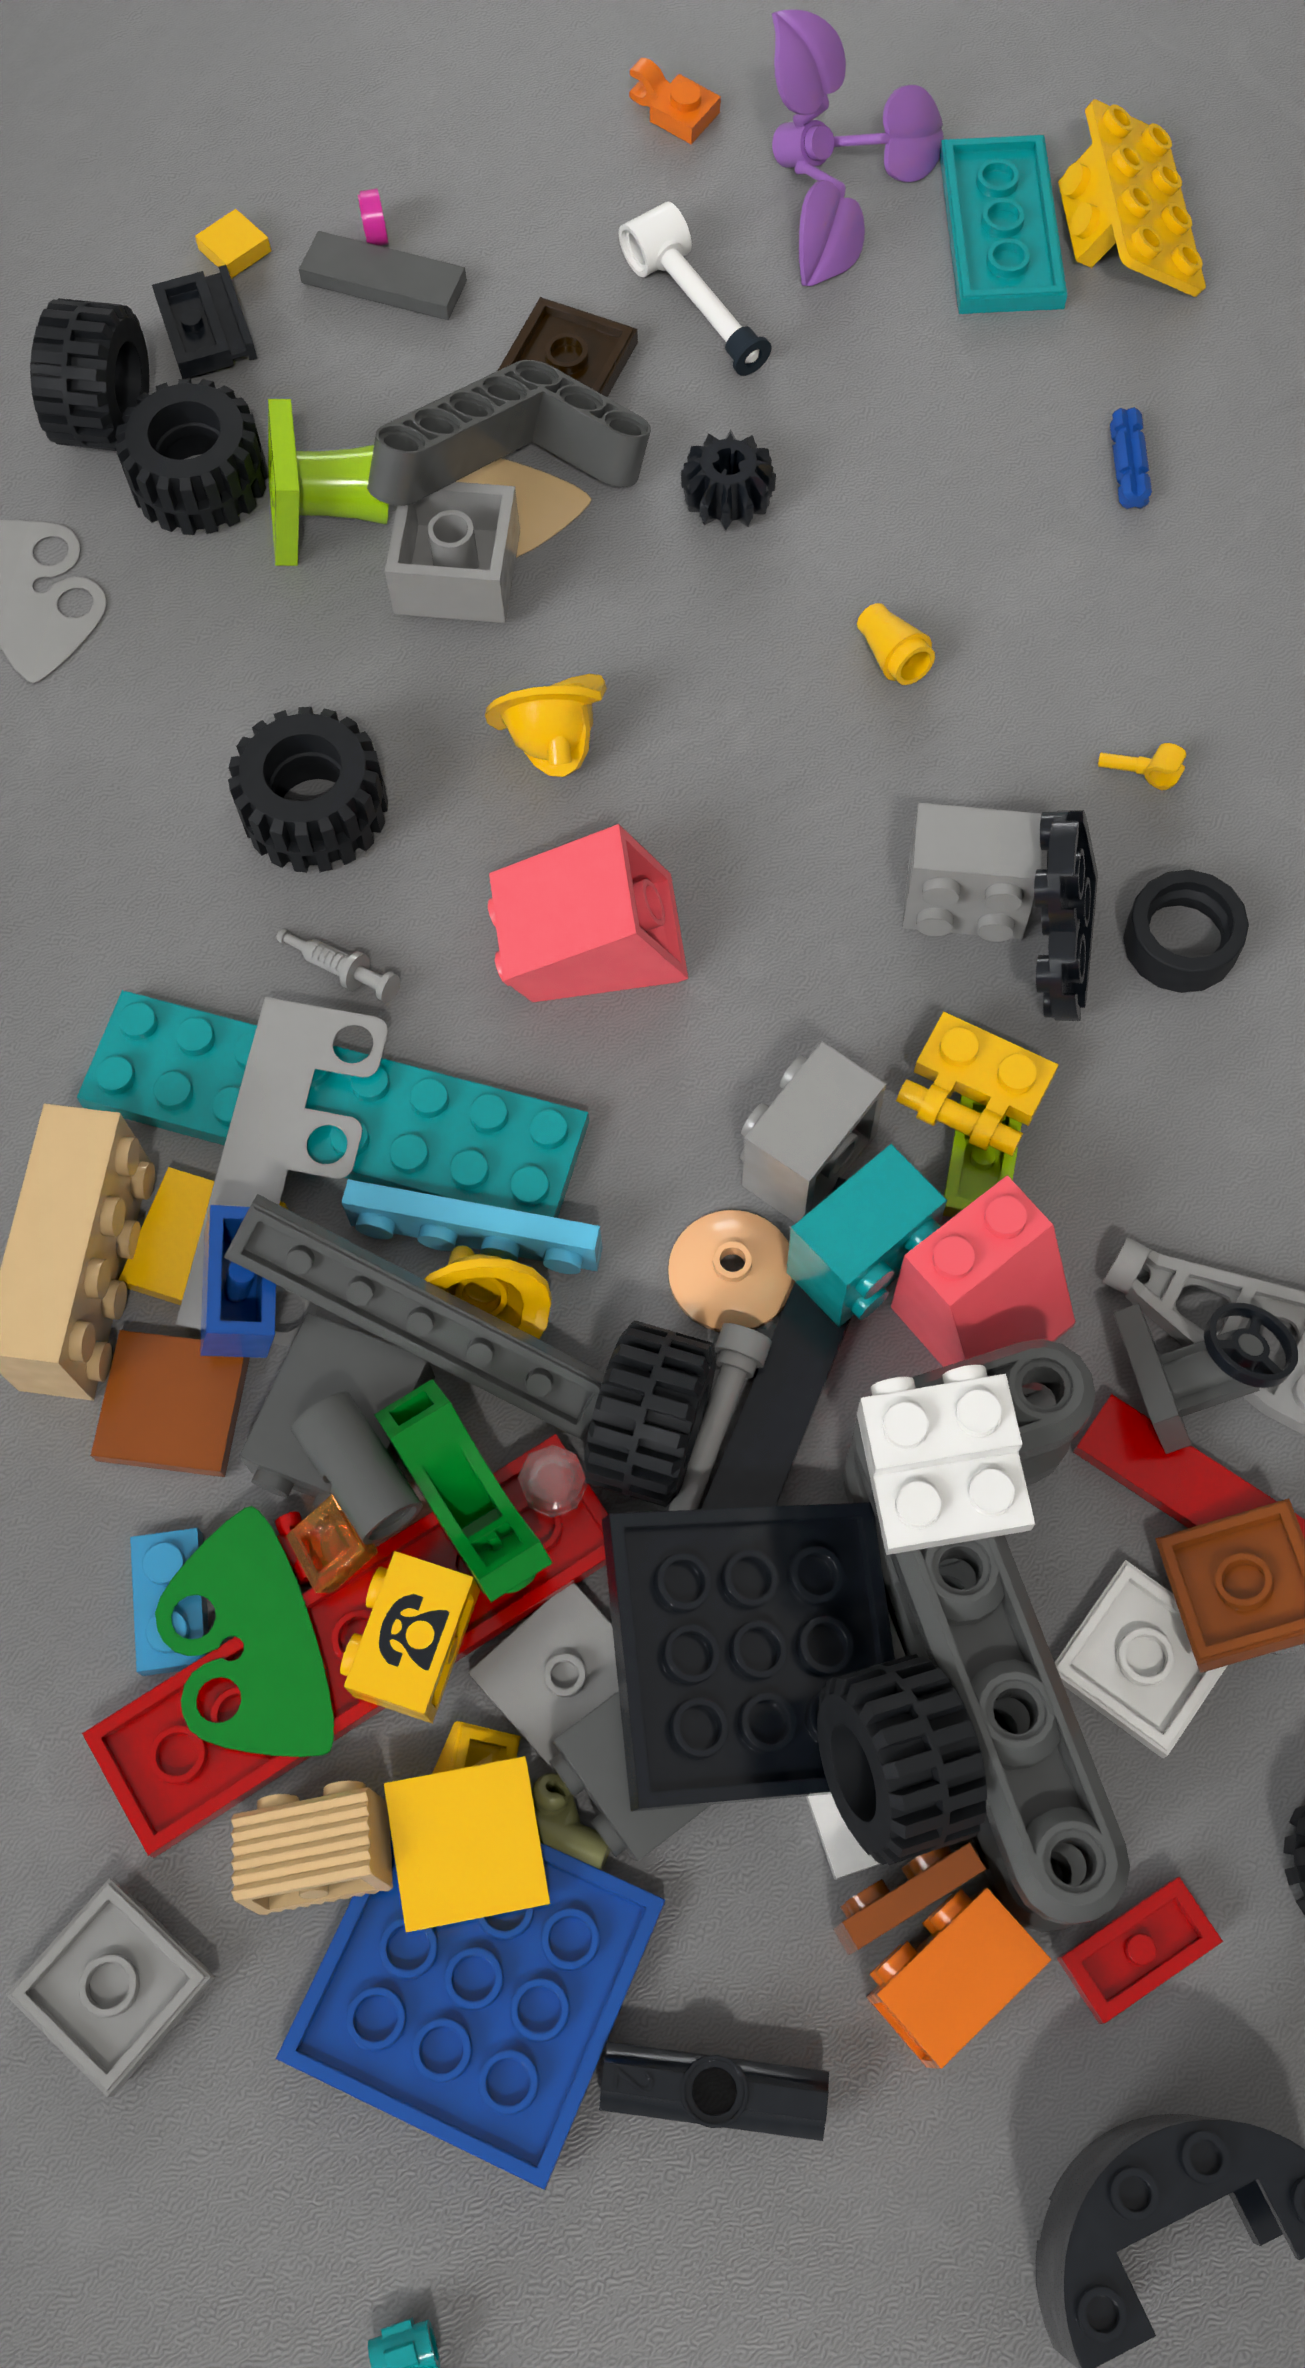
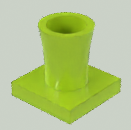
[268,399,389,566]

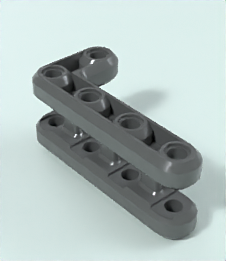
[843,1339,1130,1933]

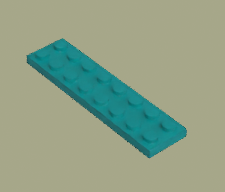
[76,990,589,1218]

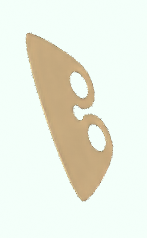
[456,458,591,558]

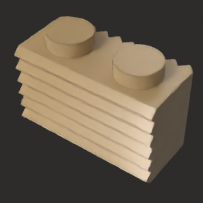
[231,1780,393,1915]

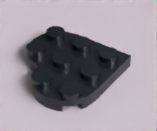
[1034,810,1098,1021]

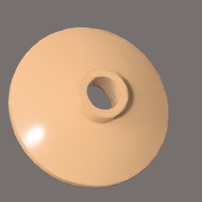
[668,1210,795,1332]

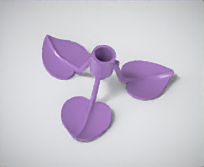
[772,9,944,286]

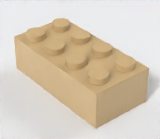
[0,1104,155,1401]

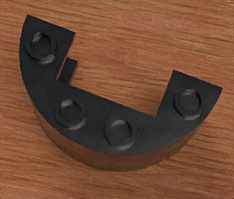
[1035,2114,1305,2368]

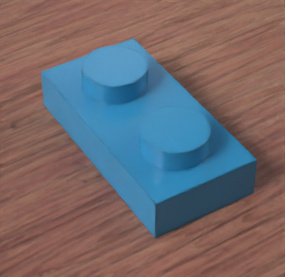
[130,1528,210,1676]

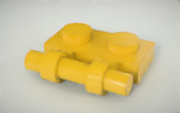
[896,1011,1059,1156]

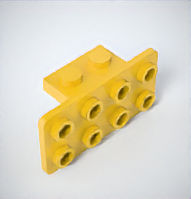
[1058,99,1206,297]

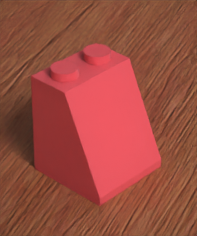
[488,824,688,1002]
[891,1175,1075,1367]

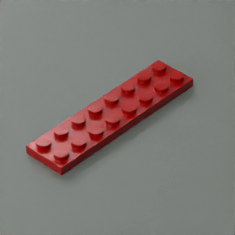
[82,1434,608,1858]

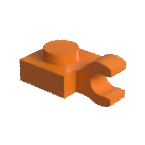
[629,58,721,144]

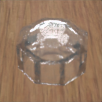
[518,1445,587,1518]

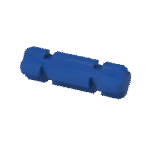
[1110,407,1152,509]

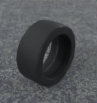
[1123,869,1249,993]

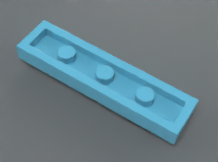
[341,1179,603,1274]

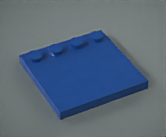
[276,1830,665,2190]

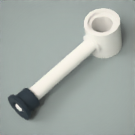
[618,202,772,376]

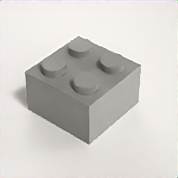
[385,482,520,623]
[902,803,1042,942]
[740,1041,886,1223]

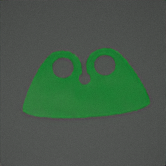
[155,1506,334,1757]

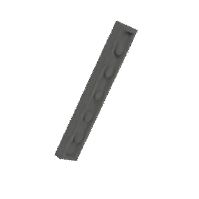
[224,1194,605,1440]

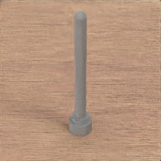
[668,1323,772,1511]

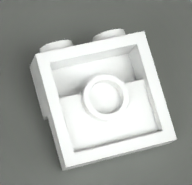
[857,1365,1035,1555]

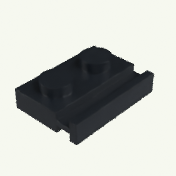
[152,265,257,379]

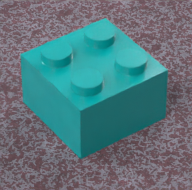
[786,1144,947,1327]

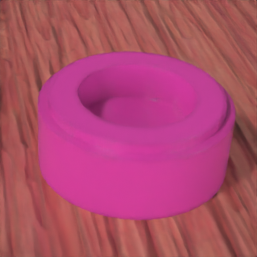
[357,188,389,246]

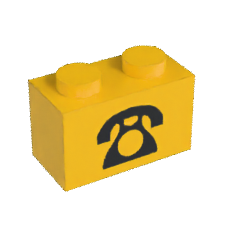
[340,1551,480,1724]

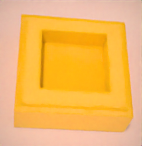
[195,209,271,279]

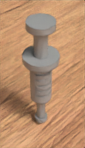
[276,929,400,1003]

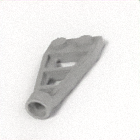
[1103,1237,1305,1436]

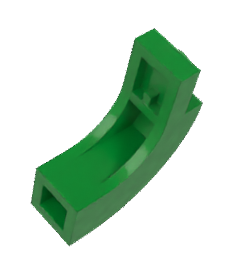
[374,1379,552,1602]

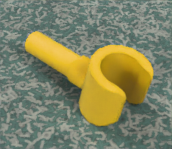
[1098,743,1186,790]

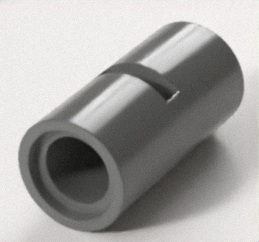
[291,1392,423,1545]

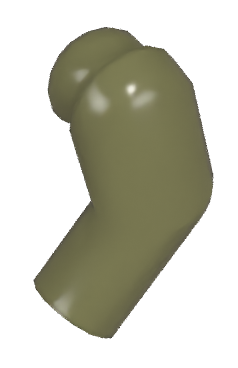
[532,1773,610,1870]

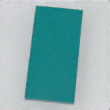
[940,135,1067,314]

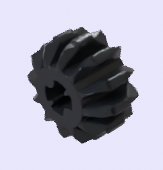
[681,430,776,530]

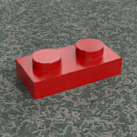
[1057,1877,1223,2024]

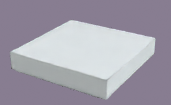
[1054,1560,1228,1759]

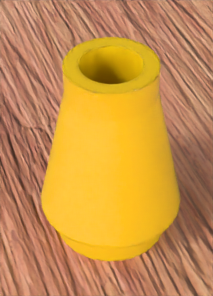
[857,603,935,685]

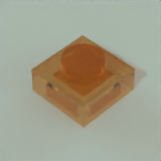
[286,1495,378,1593]

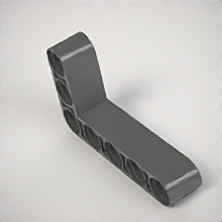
[367,360,651,506]

